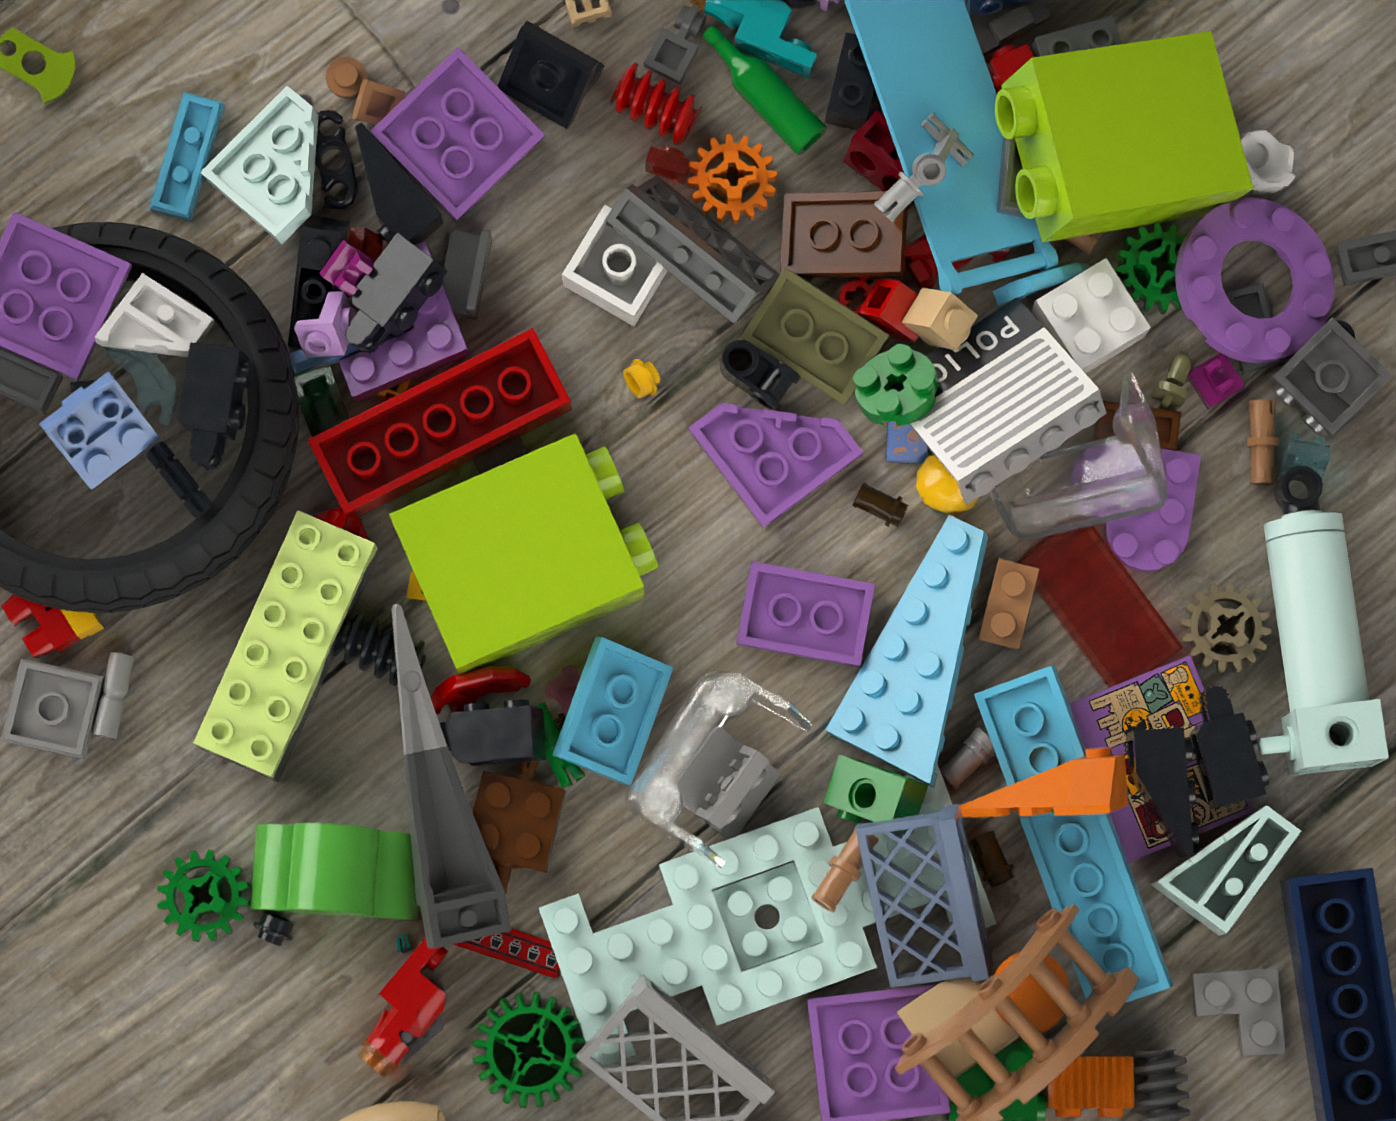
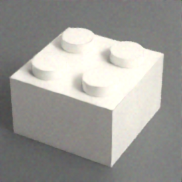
[562,204,668,326]
[1031,258,1151,374]

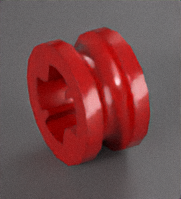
[838,280,872,315]

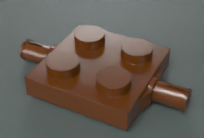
[473,761,566,894]

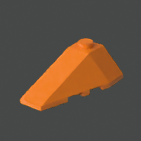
[960,747,1128,817]

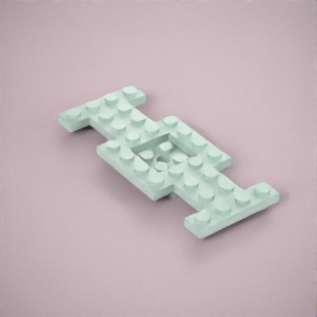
[539,764,997,1065]

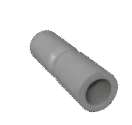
[92,652,135,740]

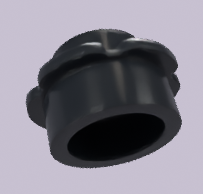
[253,911,295,946]

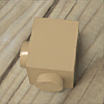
[902,288,978,350]

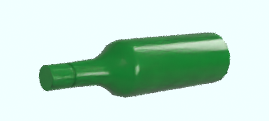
[702,25,827,156]

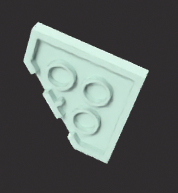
[200,86,318,244]

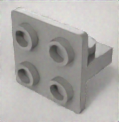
[668,726,780,839]

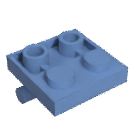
[39,372,160,490]

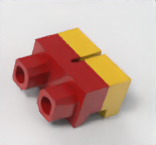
[1,595,104,659]

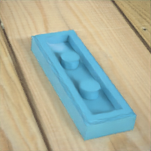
[150,92,225,222]

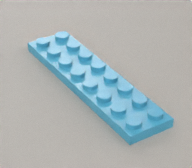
[974,665,1173,1003]

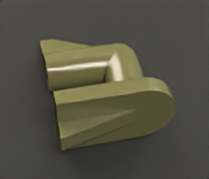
[1151,351,1192,410]

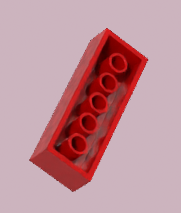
[307,328,572,517]

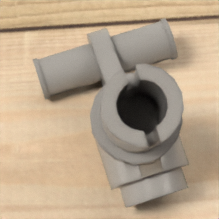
[874,113,974,223]

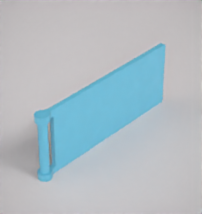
[844,0,1058,295]

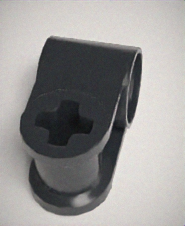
[720,340,801,411]

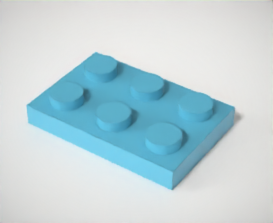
[552,637,674,786]

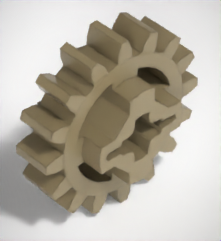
[1178,582,1272,674]

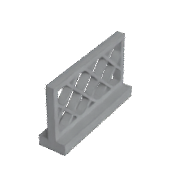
[577,974,775,1121]

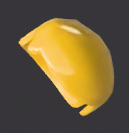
[916,454,979,516]

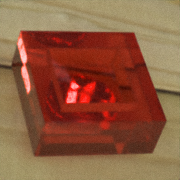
[645,145,690,185]

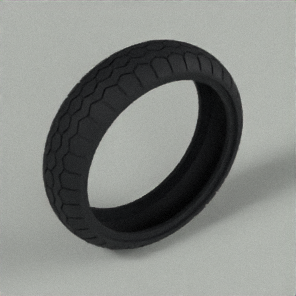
[0,222,299,613]

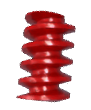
[610,62,703,146]

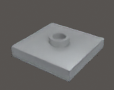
[1,658,104,760]

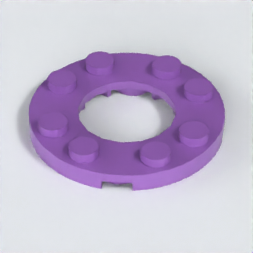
[1175,198,1334,363]

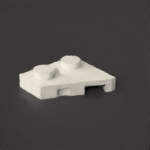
[95,273,214,357]

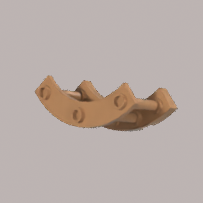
[895,904,1139,1121]

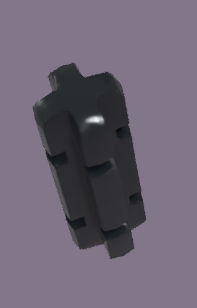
[146,441,212,518]

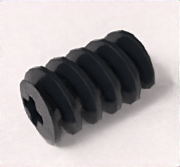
[332,611,426,686]

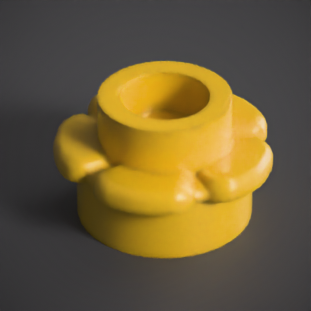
[623,358,660,398]

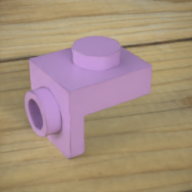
[294,291,356,358]

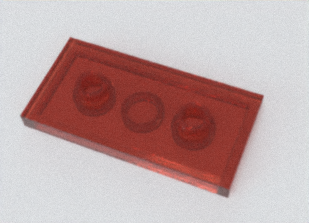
[1016,513,1184,688]

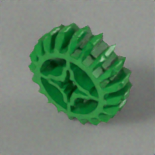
[472,992,586,1108]

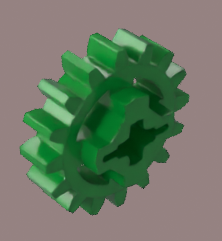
[1115,222,1187,314]
[157,849,250,942]

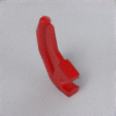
[430,666,531,714]

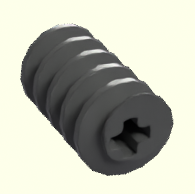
[1132,1050,1190,1121]

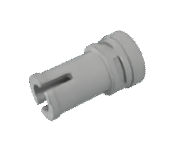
[939,727,996,789]

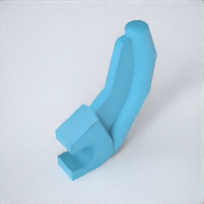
[993,262,1090,306]

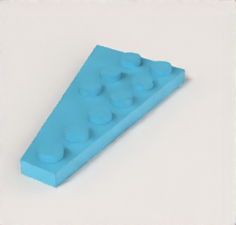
[826,515,988,789]

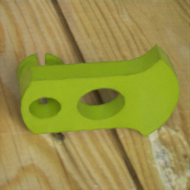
[0,27,75,104]

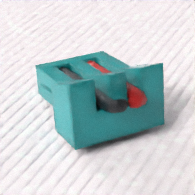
[397,935,411,953]

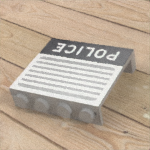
[888,298,1107,504]

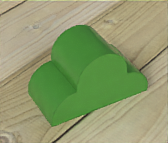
[249,823,420,921]

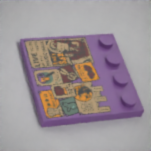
[1070,655,1255,863]

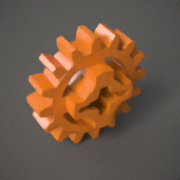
[688,134,777,225]

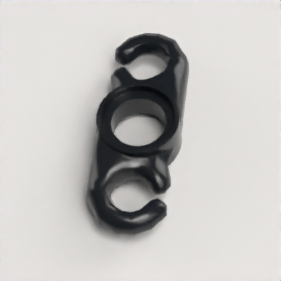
[315,110,358,210]

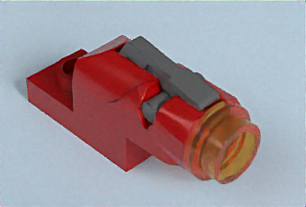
[358,937,449,1077]

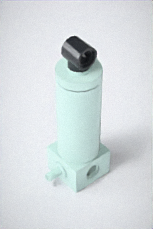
[1258,465,1389,776]

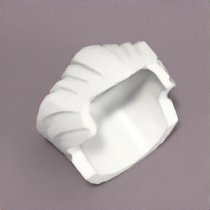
[1240,130,1296,197]

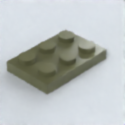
[740,267,890,405]

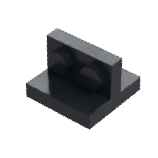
[497,21,605,129]

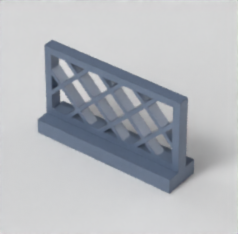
[855,804,993,988]

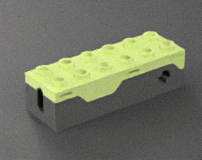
[193,507,380,782]

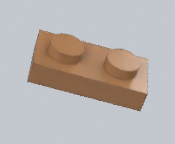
[978,559,1040,650]

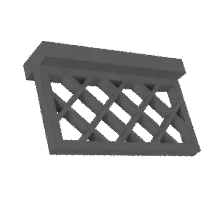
[605,175,780,324]

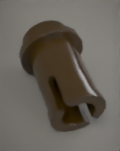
[852,482,909,527]
[969,831,1014,888]

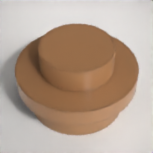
[326,57,367,98]

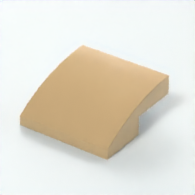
[897,976,1020,1079]

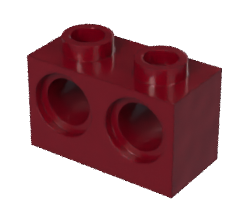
[843,111,915,210]

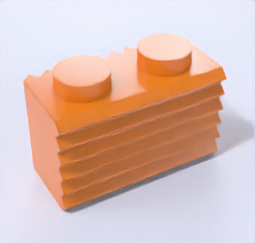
[1044,1056,1134,1117]

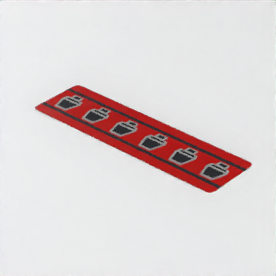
[452,928,560,978]

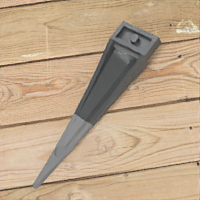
[392,604,511,948]

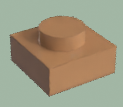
[352,79,405,126]

